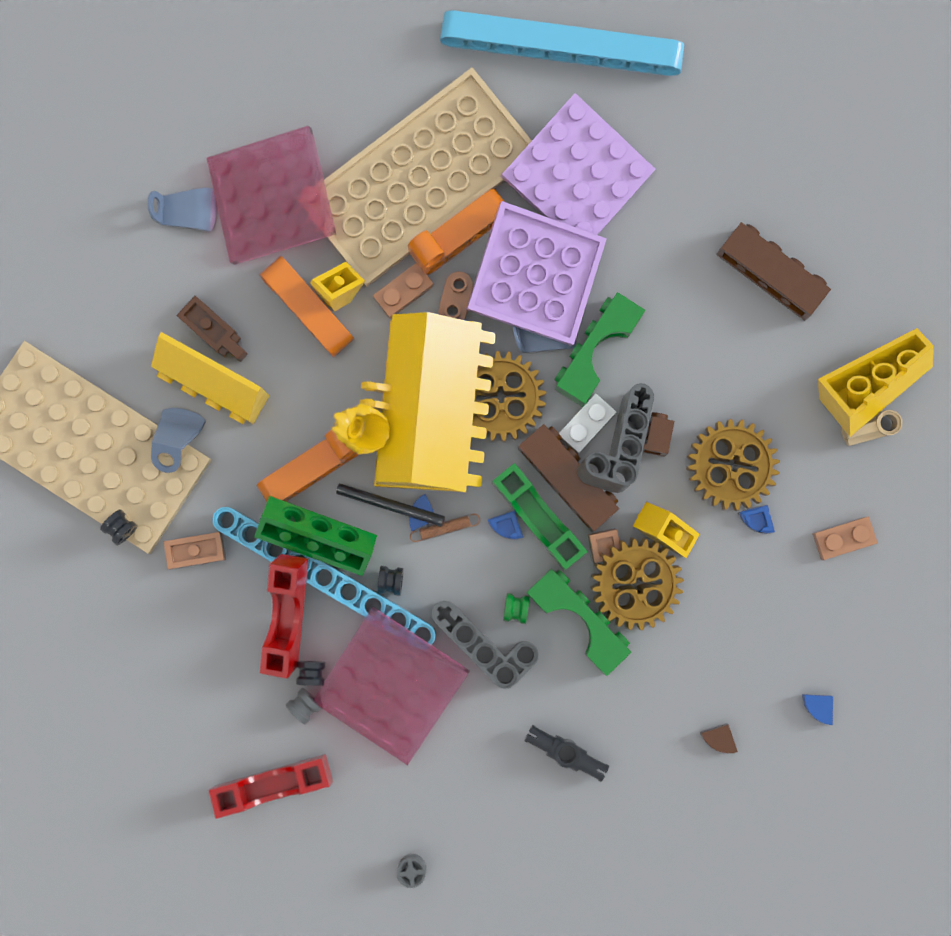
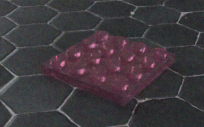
[207,126,336,265]
[313,607,470,765]

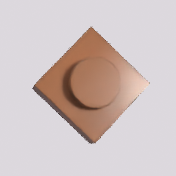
[588,528,620,563]

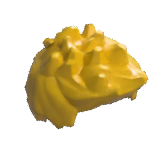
[331,404,390,454]

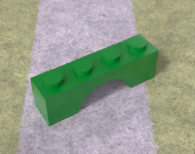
[554,292,646,407]
[492,463,588,571]
[526,569,632,676]

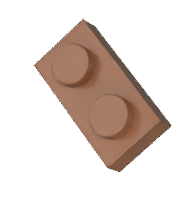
[373,263,434,319]
[813,516,878,560]
[164,532,226,570]

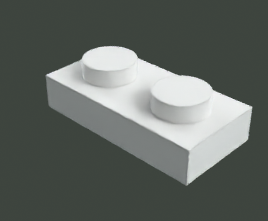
[559,394,616,454]

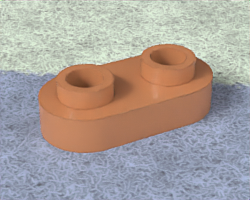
[439,272,473,321]

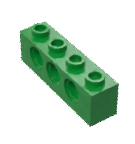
[254,496,377,576]

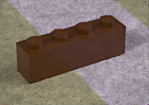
[716,222,831,321]
[518,424,620,532]

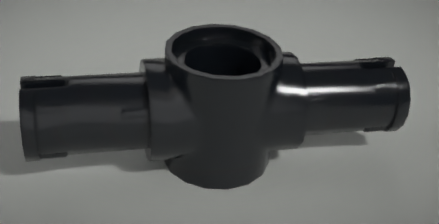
[524,725,609,782]

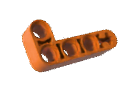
[408,189,505,275]
[259,256,354,358]
[256,430,359,502]

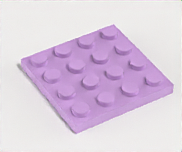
[500,93,655,235]
[466,201,607,346]

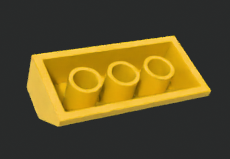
[151,332,270,425]

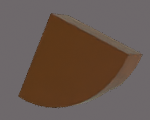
[700,724,738,754]

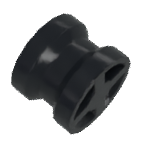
[100,509,138,546]
[377,566,404,596]
[296,661,325,686]

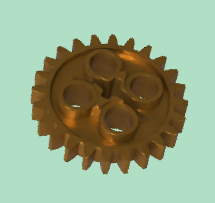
[472,351,546,442]
[686,419,780,511]
[590,537,684,630]

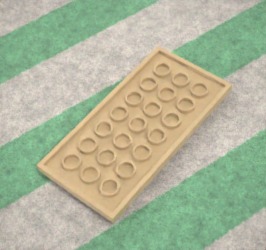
[298,68,532,288]
[0,341,212,554]

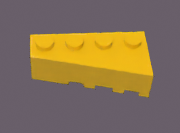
[818,328,934,437]

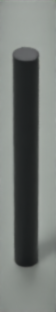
[336,483,445,527]

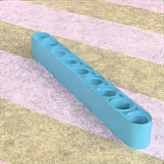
[440,11,684,76]
[213,507,436,649]

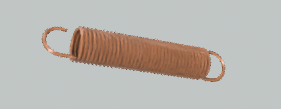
[410,513,480,542]

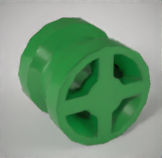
[503,593,530,624]

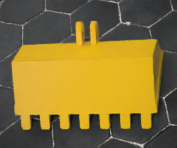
[359,312,495,492]

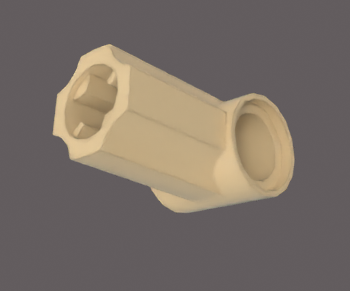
[841,410,903,446]

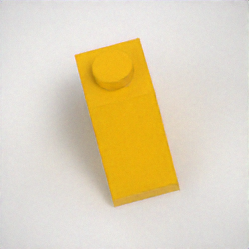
[310,262,365,312]
[633,502,700,558]

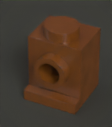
[643,412,675,457]

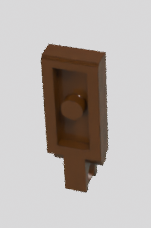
[176,296,248,362]

